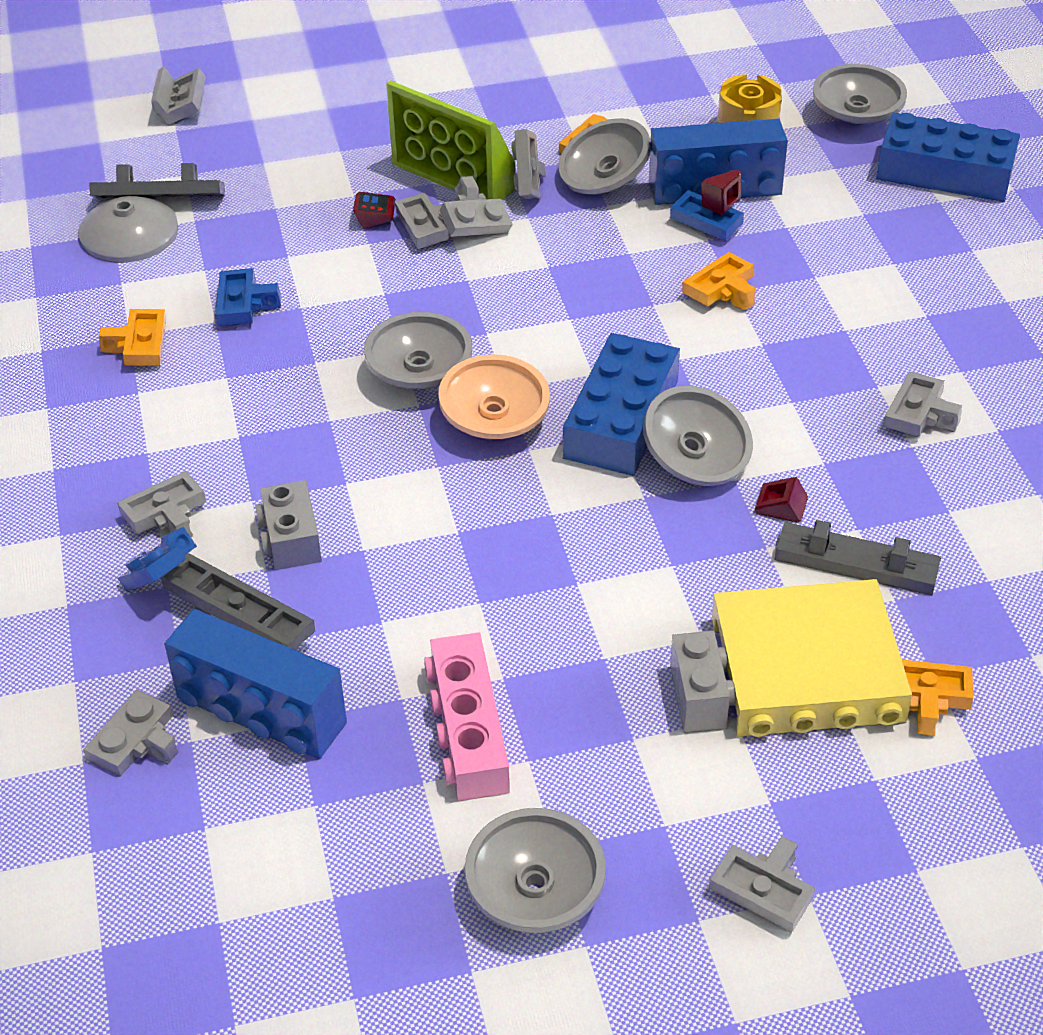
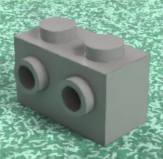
[255,480,322,570]
[670,631,736,733]

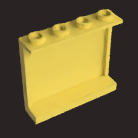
[712,579,912,737]

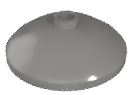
[813,64,907,124]
[559,118,651,194]
[78,196,178,263]
[364,312,473,389]
[643,386,753,486]
[465,808,606,933]

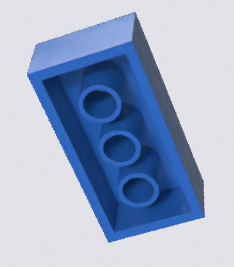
[876,112,1020,202]
[649,118,788,205]
[563,333,680,476]
[164,608,347,759]

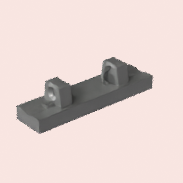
[89,163,225,198]
[774,520,941,596]
[161,553,315,650]

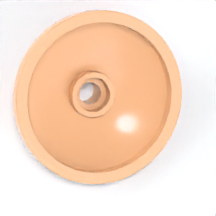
[439,354,550,439]

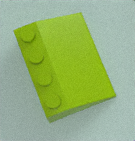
[386,80,516,200]

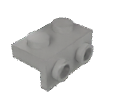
[151,67,206,125]

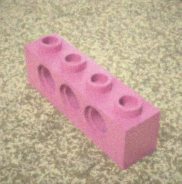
[424,632,510,801]

